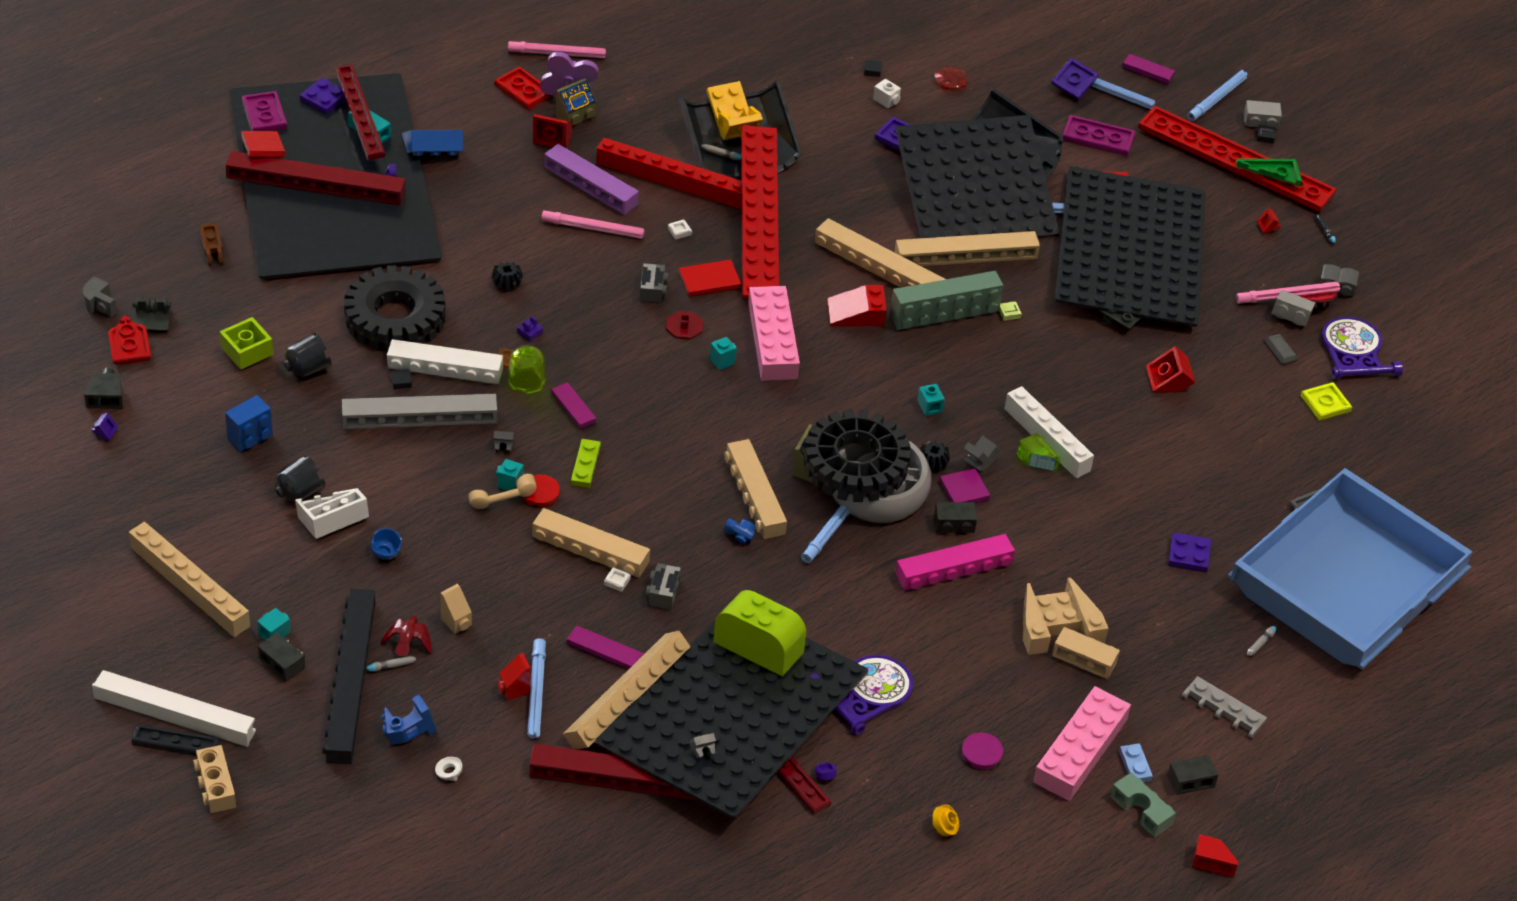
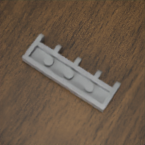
[1182,676,1267,738]

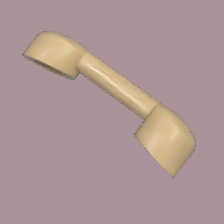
[468,474,537,509]

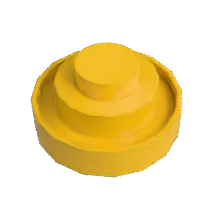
[933,804,959,837]

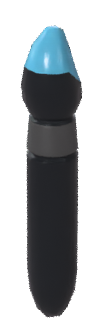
[1316,214,1336,243]

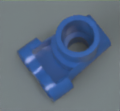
[723,518,756,544]

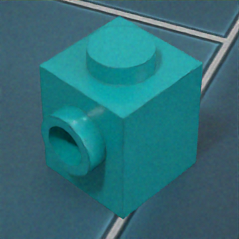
[709,337,737,370]
[917,384,945,416]
[496,459,524,491]
[257,608,290,640]

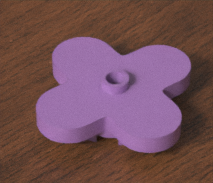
[540,52,599,95]

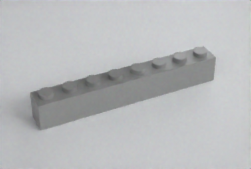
[342,394,497,429]

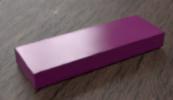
[1122,54,1175,84]
[551,382,596,429]

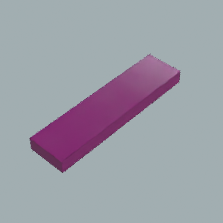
[567,625,644,669]

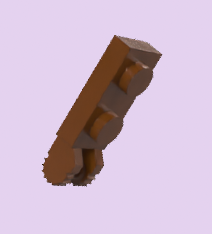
[199,223,223,265]

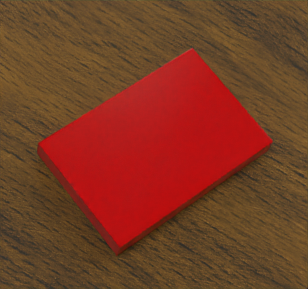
[494,66,554,110]
[242,131,285,157]
[679,260,741,297]

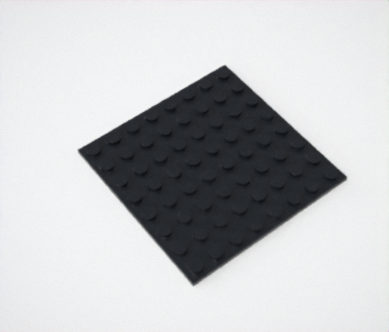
[895,115,1060,238]

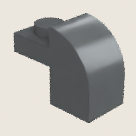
[83,276,116,317]
[964,435,1001,471]

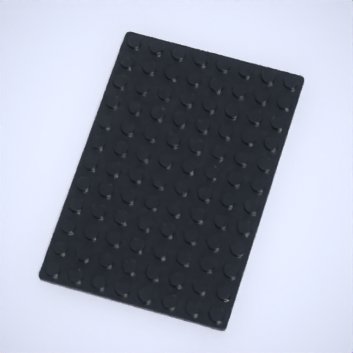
[1055,166,1205,327]
[595,620,868,818]

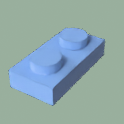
[1119,744,1153,782]

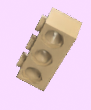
[193,745,236,813]

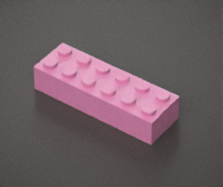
[748,286,800,381]
[1033,686,1131,801]

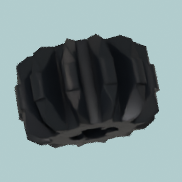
[492,261,523,291]
[920,441,950,472]

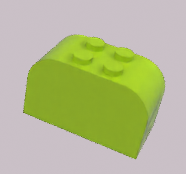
[713,590,806,676]

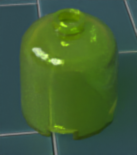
[508,345,546,393]

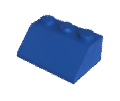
[402,130,463,156]

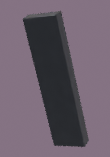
[131,724,221,756]

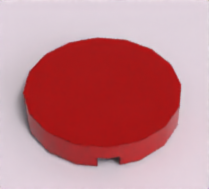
[522,474,560,508]

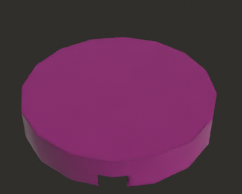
[961,732,1003,770]

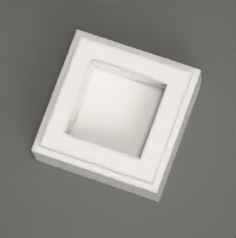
[668,220,692,240]
[604,567,631,592]

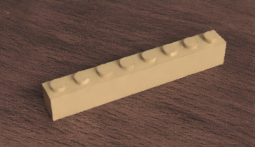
[815,218,946,287]
[894,231,1040,266]
[129,522,250,637]
[563,631,690,750]

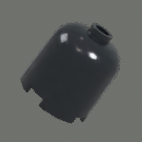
[283,332,332,378]
[275,454,326,503]

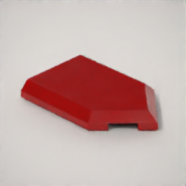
[108,315,151,365]

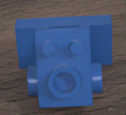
[381,695,437,744]

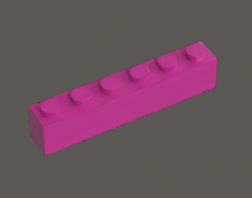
[895,534,1015,591]

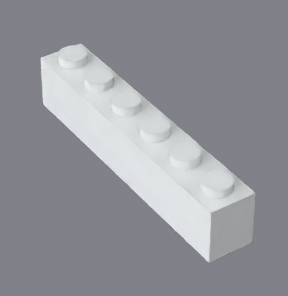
[387,339,503,384]
[1005,386,1094,478]

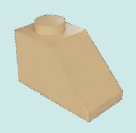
[441,584,472,634]

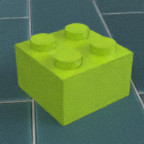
[220,317,273,370]

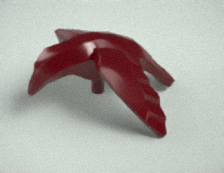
[381,616,432,657]

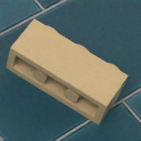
[1052,627,1120,679]

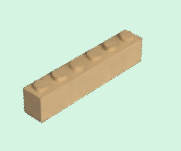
[724,439,787,539]
[532,508,650,578]

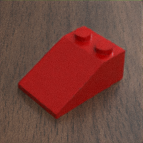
[827,285,887,326]

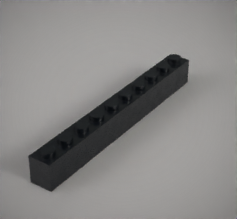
[322,589,376,764]

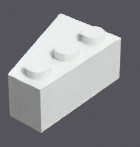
[295,488,369,539]

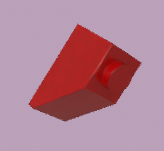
[497,653,531,701]
[1192,835,1238,877]

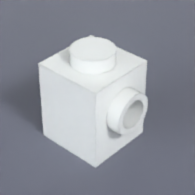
[873,79,901,109]

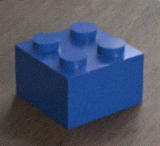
[225,395,273,452]

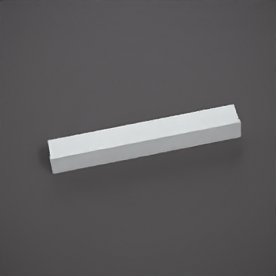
[92,670,256,747]

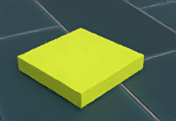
[1301,382,1352,421]

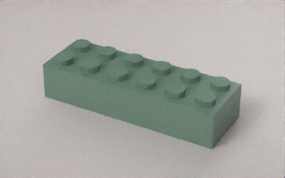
[890,271,1003,330]

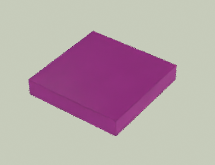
[940,468,990,503]

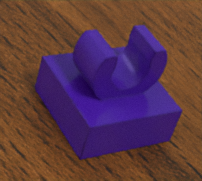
[517,316,543,341]
[91,413,118,441]

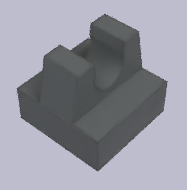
[494,431,515,452]
[689,733,716,759]

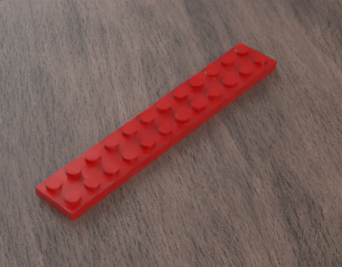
[1138,106,1336,212]
[741,125,779,300]

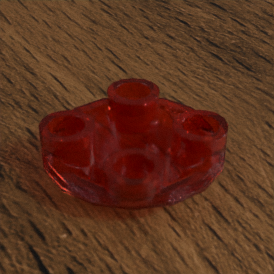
[935,66,968,90]

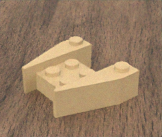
[1023,577,1108,655]

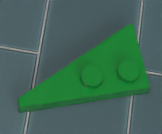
[1236,159,1302,186]

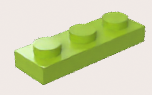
[571,439,601,488]

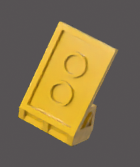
[706,81,763,140]

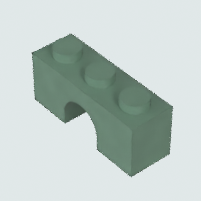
[1110,772,1176,838]

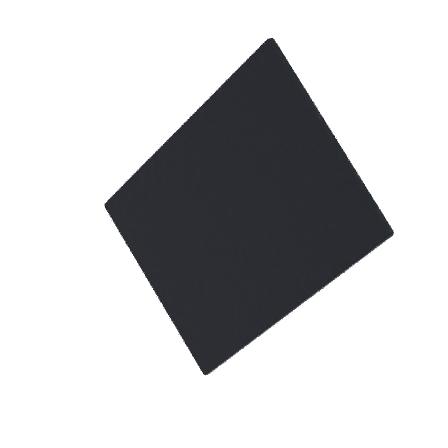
[229,73,442,279]

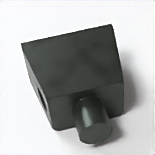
[84,368,123,409]

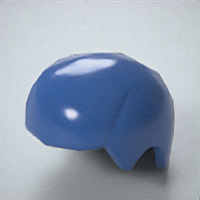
[370,528,402,560]

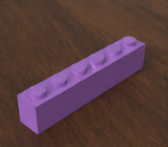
[544,144,639,215]

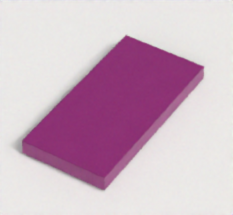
[1062,115,1136,156]

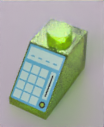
[1017,433,1060,471]

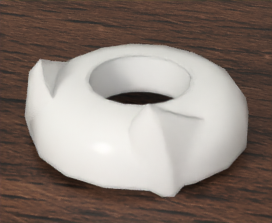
[435,757,463,781]

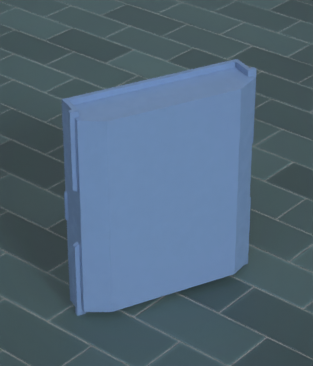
[1227,468,1473,670]

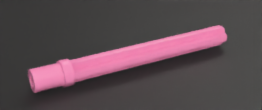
[508,41,606,58]
[541,210,644,239]
[1236,282,1340,304]

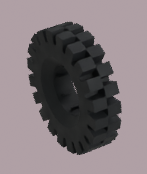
[344,265,446,352]
[804,409,911,502]

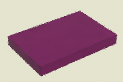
[242,91,287,131]

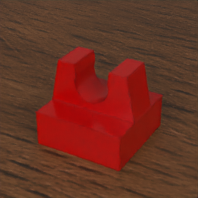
[1257,209,1281,234]

